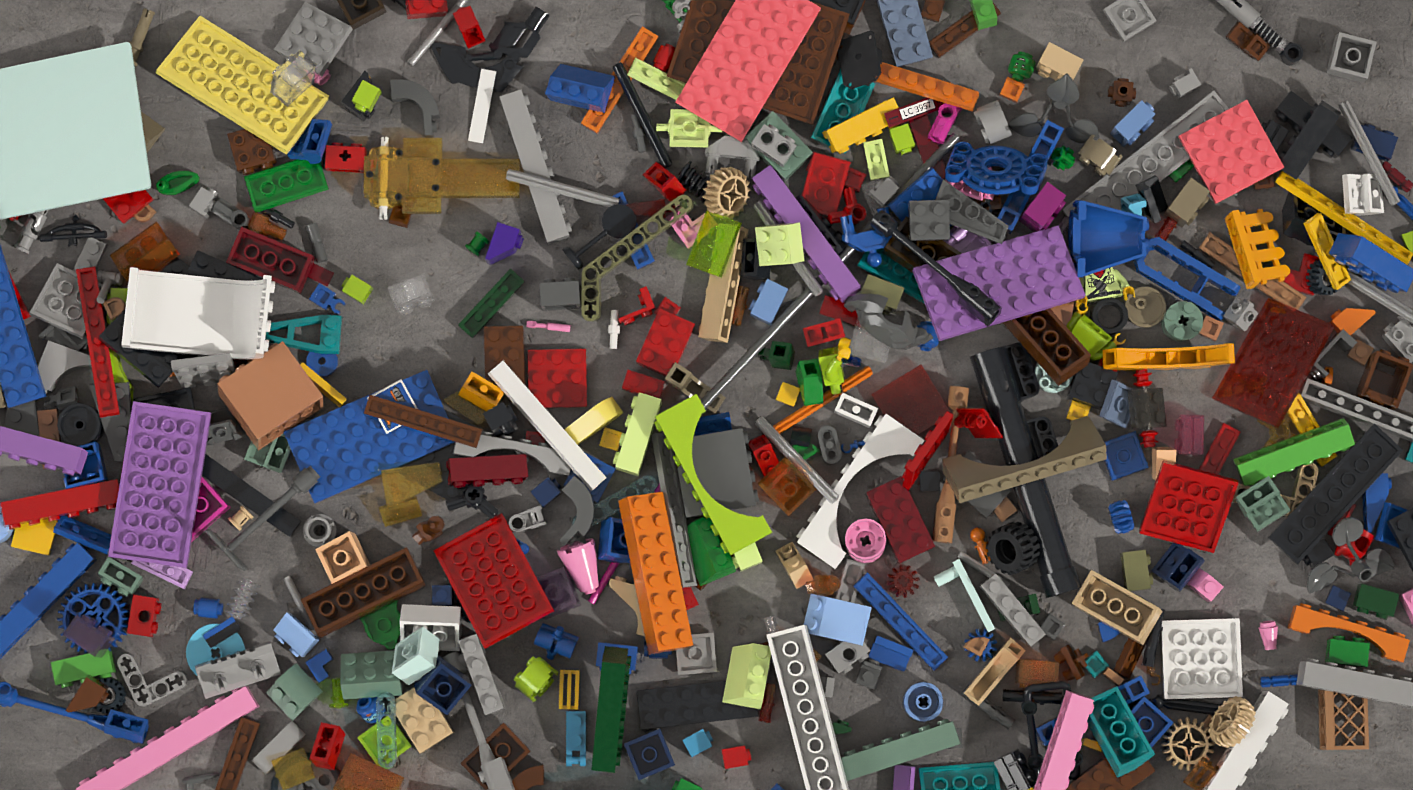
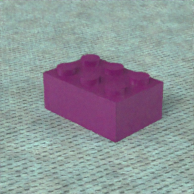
[1019,182,1066,232]

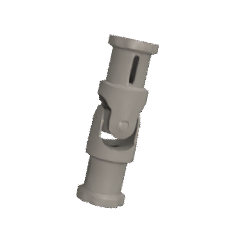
[13,210,49,254]

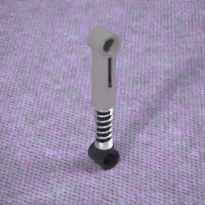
[1216,0,1303,66]

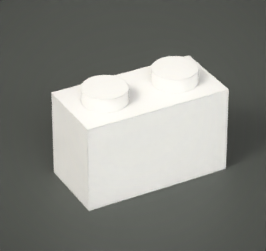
[834,393,878,428]

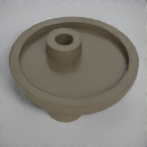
[1125,287,1166,328]

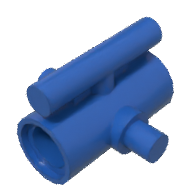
[534,623,579,660]

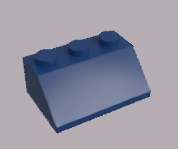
[545,64,615,113]

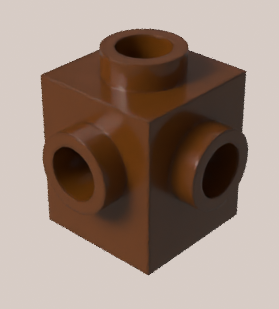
[1108,78,1136,107]

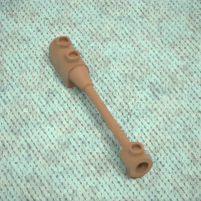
[932,386,969,544]

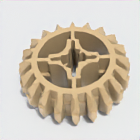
[702,167,751,219]
[1208,696,1256,748]
[1161,717,1215,771]

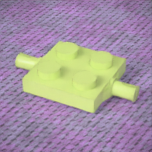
[656,109,722,147]

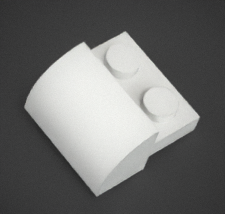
[1342,174,1384,216]

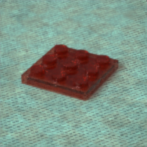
[871,365,951,435]

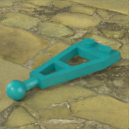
[265,315,342,354]

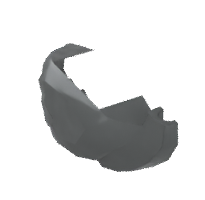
[844,294,933,350]

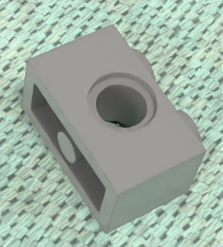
[825,642,871,674]

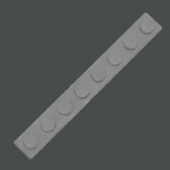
[651,433,697,588]

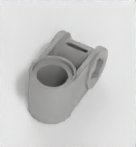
[509,506,547,533]

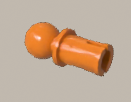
[970,527,991,564]

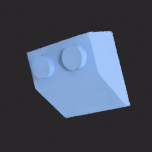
[273,612,320,657]

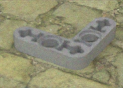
[117,654,188,707]

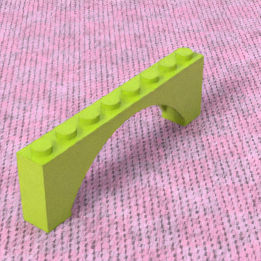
[654,394,772,556]

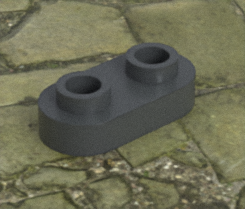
[817,426,842,465]

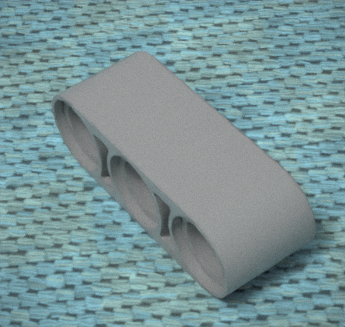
[252,721,306,775]

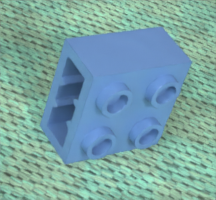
[1110,100,1155,147]

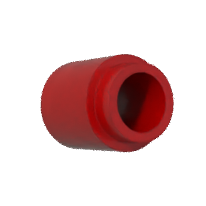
[653,43,676,73]

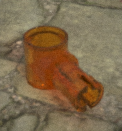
[247,212,287,240]

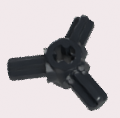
[446,484,499,519]

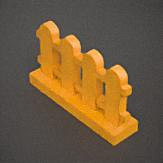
[1224,209,1290,289]

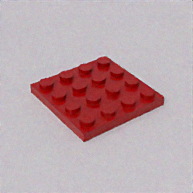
[1139,460,1239,553]

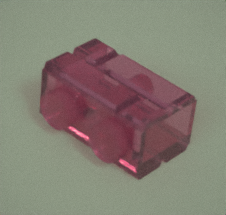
[1174,415,1204,456]

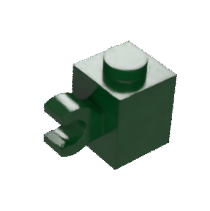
[758,341,795,370]

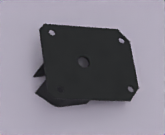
[838,30,882,89]

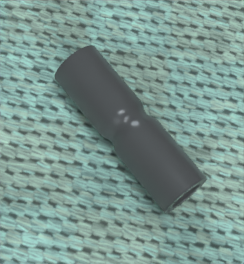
[306,223,328,263]

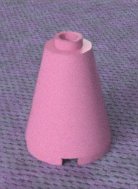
[557,538,599,595]

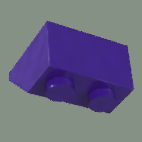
[485,222,524,265]

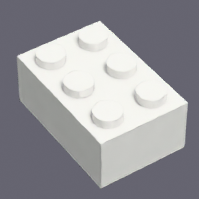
[400,604,462,651]

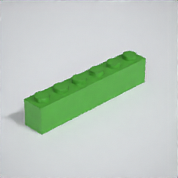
[1233,418,1355,486]

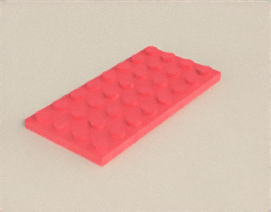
[675,0,821,142]

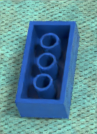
[1329,233,1413,293]

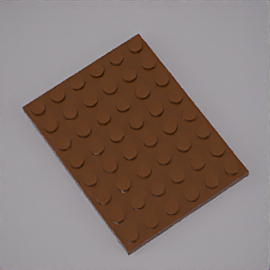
[667,0,850,125]

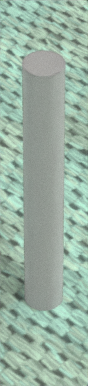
[957,551,1010,587]
[283,575,314,631]

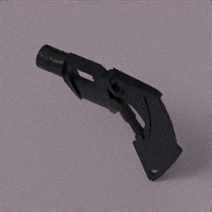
[431,7,550,92]

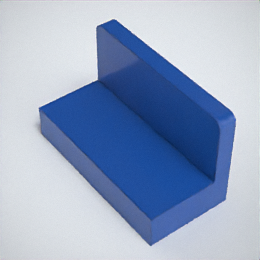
[868,636,913,671]

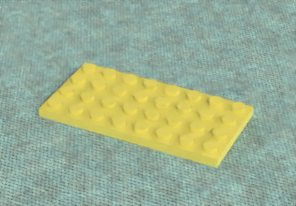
[156,16,329,155]

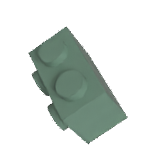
[98,557,143,597]

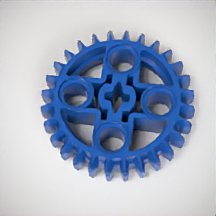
[57,583,130,654]

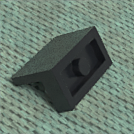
[1136,175,1168,224]

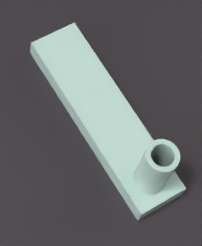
[933,559,995,632]

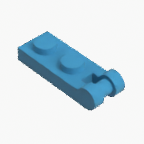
[566,711,586,766]

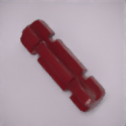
[1382,161,1413,192]

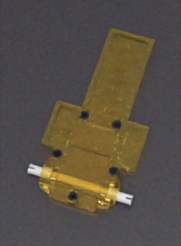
[363,137,520,220]

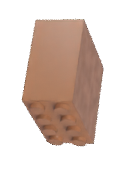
[217,341,323,451]

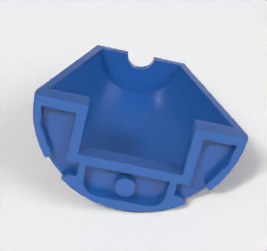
[1068,200,1149,277]

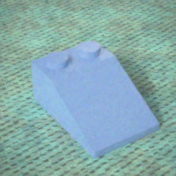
[804,594,872,646]

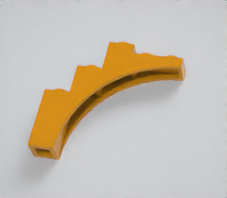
[1102,343,1235,371]

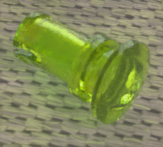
[329,678,349,709]

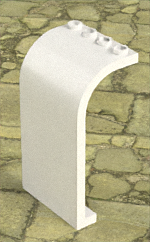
[121,267,275,359]

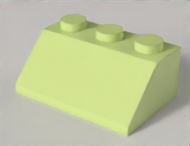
[722,643,771,709]

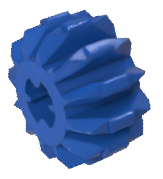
[1108,500,1134,534]
[964,629,997,662]

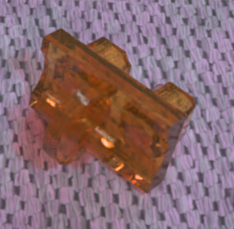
[806,575,841,595]

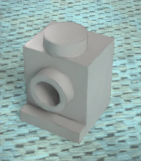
[1169,68,1201,99]
[868,176,899,207]
[189,187,218,219]

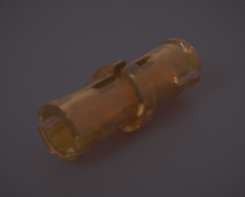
[731,286,750,326]

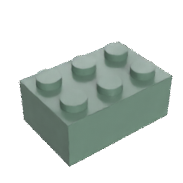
[745,111,813,182]
[340,650,402,699]

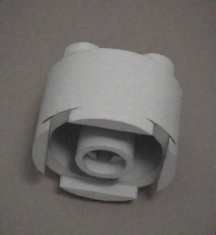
[974,100,1012,144]

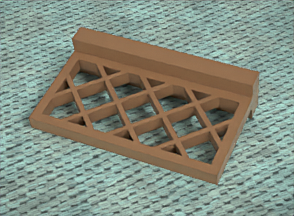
[1318,671,1369,750]

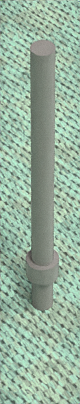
[407,0,468,66]

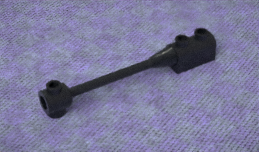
[870,210,1002,327]

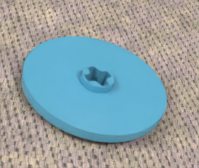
[186,623,245,675]

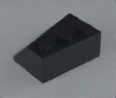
[1282,192,1346,247]

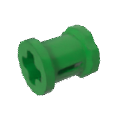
[465,231,490,257]

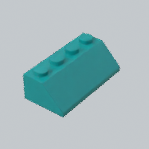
[1087,687,1155,778]

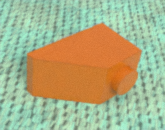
[1329,308,1376,336]

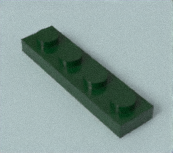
[458,268,525,339]

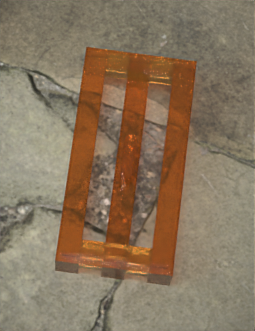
[1183,757,1219,790]

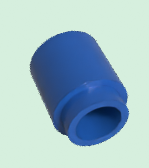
[193,597,223,619]

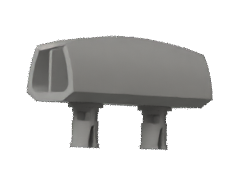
[195,641,281,699]

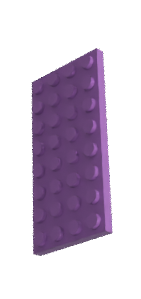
[912,225,1086,341]
[108,401,212,568]

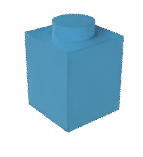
[682,729,714,757]

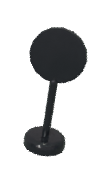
[562,204,636,270]

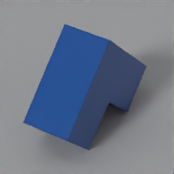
[306,649,334,683]

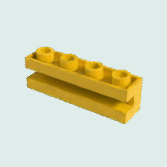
[822,97,899,154]

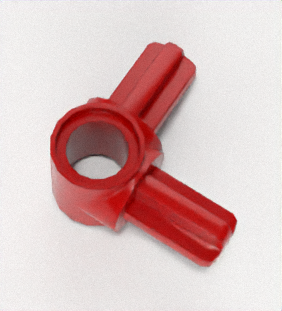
[828,187,867,226]

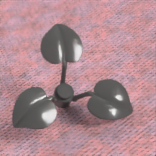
[1009,73,1100,143]
[1307,517,1394,593]

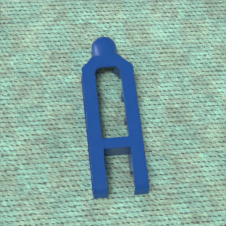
[1133,237,1241,321]

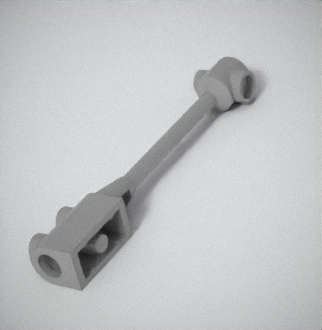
[443,652,515,790]

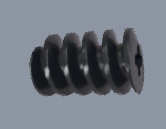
[678,160,709,203]

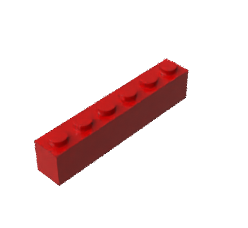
[0,479,119,530]

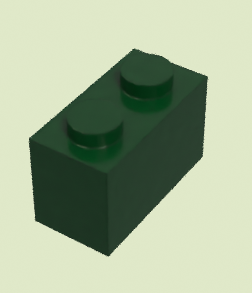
[1352,584,1400,620]

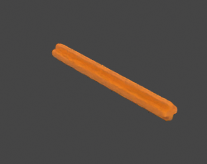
[773,366,873,434]

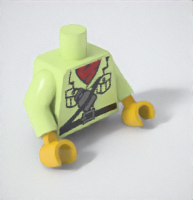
[1075,267,1135,308]

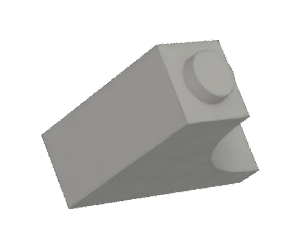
[38,340,92,394]

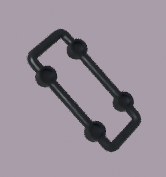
[1021,681,1083,781]

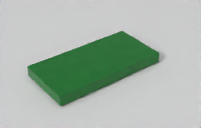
[244,159,329,213]

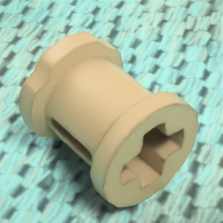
[228,505,253,531]

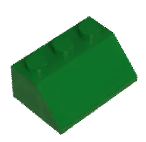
[687,517,736,586]

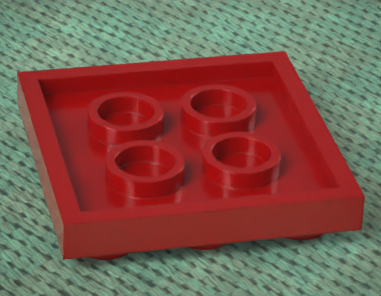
[528,349,587,408]

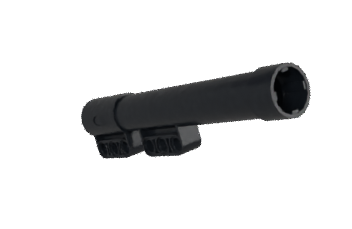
[970,342,1082,598]

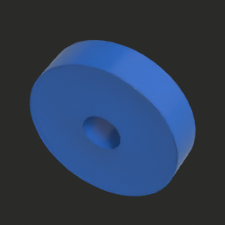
[306,352,338,377]

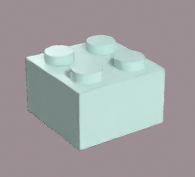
[392,626,440,685]

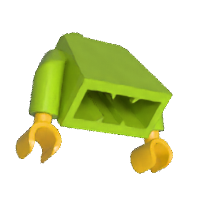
[1066,303,1126,361]
[818,337,851,395]

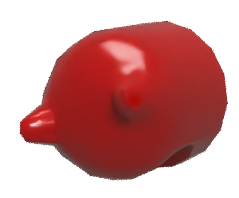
[1335,529,1374,566]

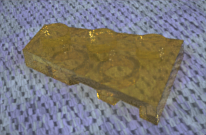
[381,462,442,510]

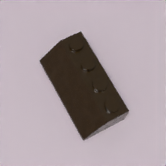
[882,216,962,274]

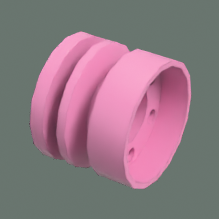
[845,518,886,563]

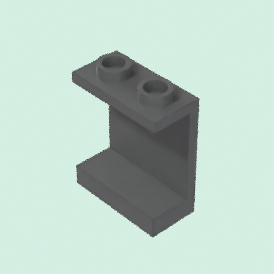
[1305,329,1357,380]

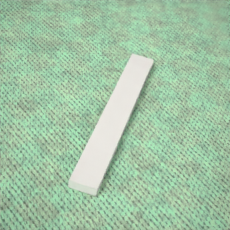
[488,361,606,491]

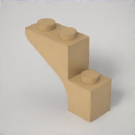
[609,576,645,637]
[964,638,1026,706]

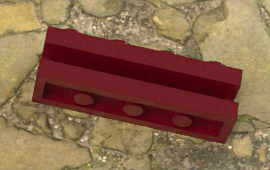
[446,454,528,488]

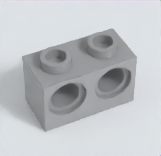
[751,124,797,167]

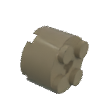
[1078,134,1123,177]

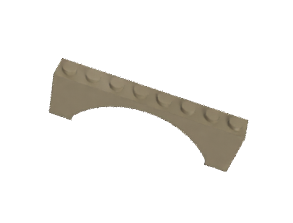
[942,416,1107,503]

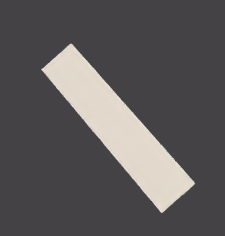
[468,69,496,143]

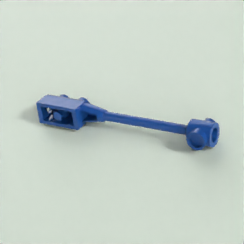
[0,682,149,744]

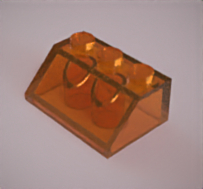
[110,221,180,282]

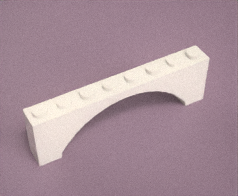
[796,414,925,569]

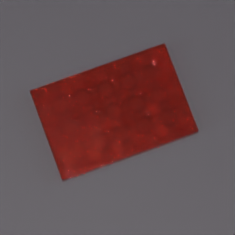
[1212,298,1335,428]

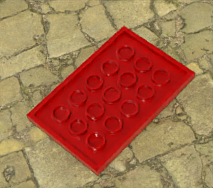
[433,513,554,649]

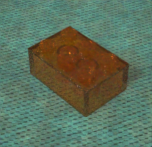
[333,753,404,790]

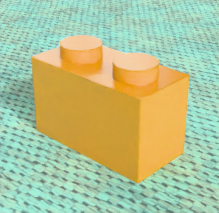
[458,371,504,411]

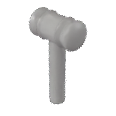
[97,270,124,304]

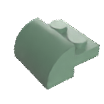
[244,433,291,473]
[1236,476,1290,532]
[266,663,323,721]

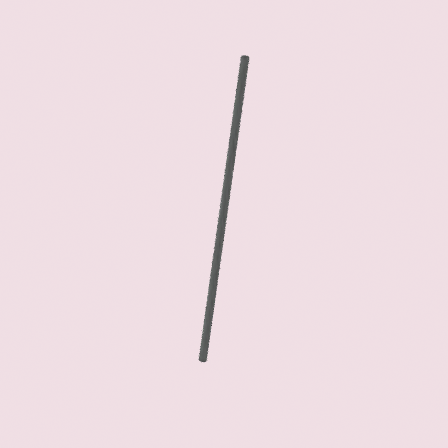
[700,133,960,409]

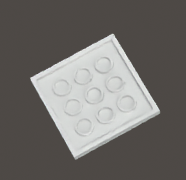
[1161,618,1243,699]

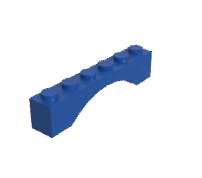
[997,120,1064,234]
[1036,675,1150,746]

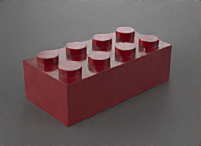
[226,227,315,294]
[865,476,935,564]

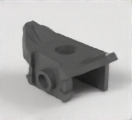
[207,408,248,445]

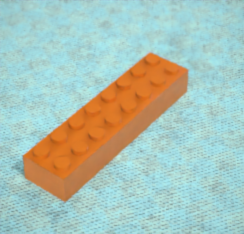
[618,492,693,654]

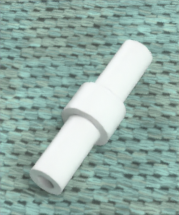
[608,310,620,349]

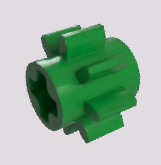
[1051,146,1075,171]

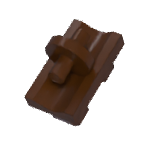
[412,516,445,545]
[1054,644,1089,681]

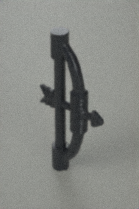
[40,215,107,247]

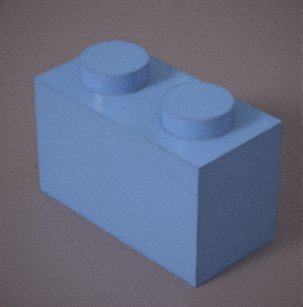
[749,279,788,326]

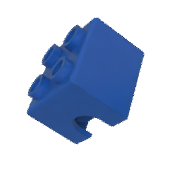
[63,442,109,489]

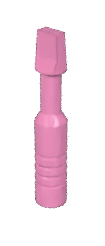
[526,321,571,332]

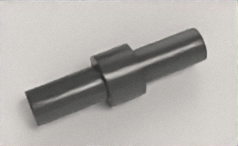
[631,114,646,153]

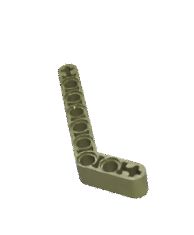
[581,195,694,322]

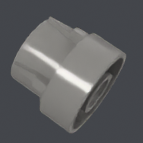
[303,514,338,548]

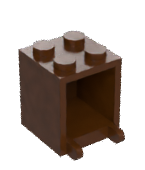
[1355,349,1413,410]

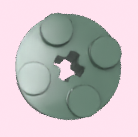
[1161,301,1203,342]

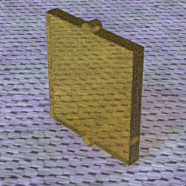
[271,748,315,790]

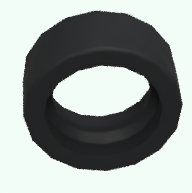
[1090,297,1128,335]

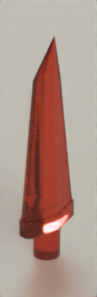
[626,199,675,218]

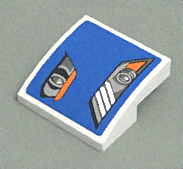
[367,379,418,434]

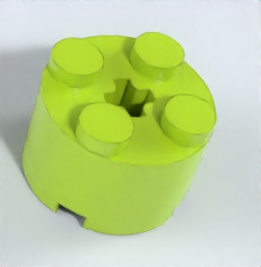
[514,656,558,702]

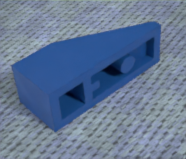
[1362,473,1392,533]

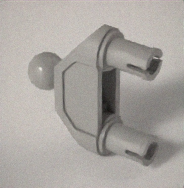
[705,136,761,179]

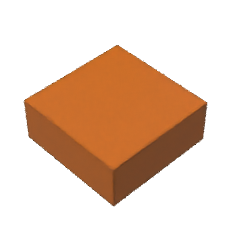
[999,77,1025,103]

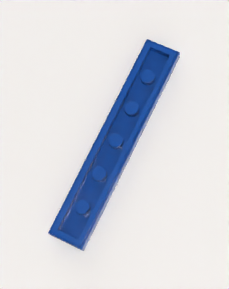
[853,572,948,671]

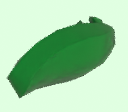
[156,171,200,195]

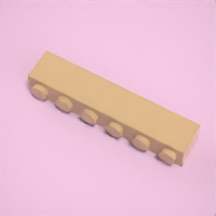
[698,223,749,343]

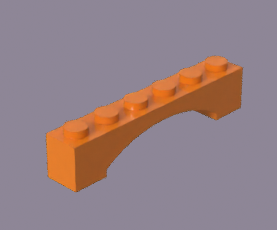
[1287,603,1410,663]

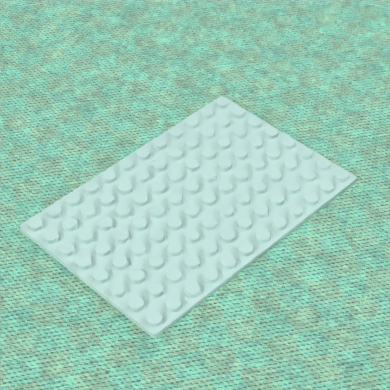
[0,42,151,220]

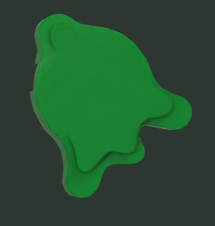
[360,600,401,650]

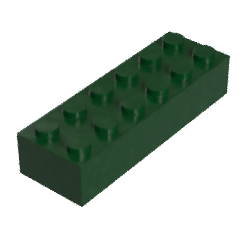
[591,646,631,773]

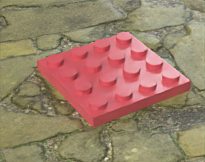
[1178,100,1284,204]

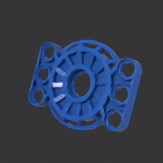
[945,142,1048,195]

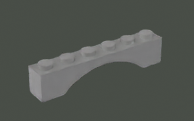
[453,431,570,476]

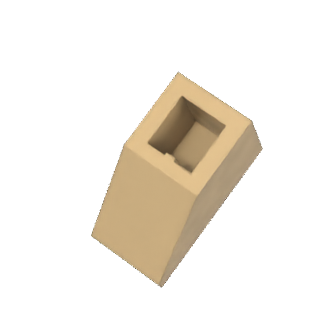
[775,542,814,589]

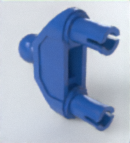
[840,207,892,267]

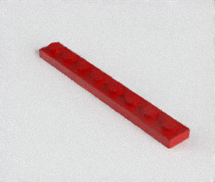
[76,266,120,418]

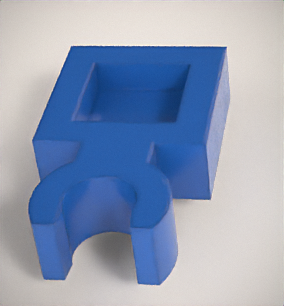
[309,283,346,314]

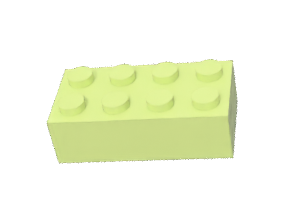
[613,392,662,476]

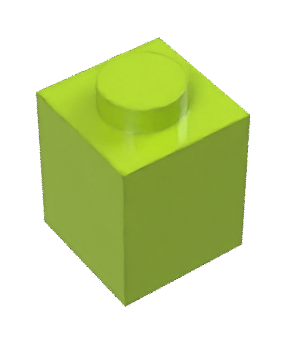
[352,80,382,113]
[889,123,915,155]
[341,275,373,305]

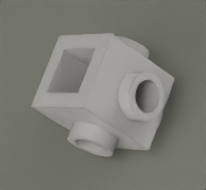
[1223,298,1258,332]

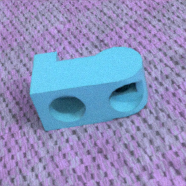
[1121,193,1146,216]

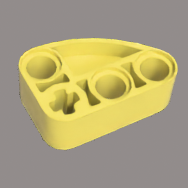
[564,397,623,445]

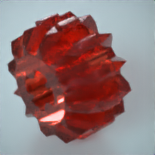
[886,565,920,598]

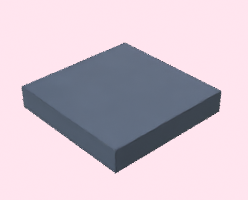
[1099,380,1139,429]

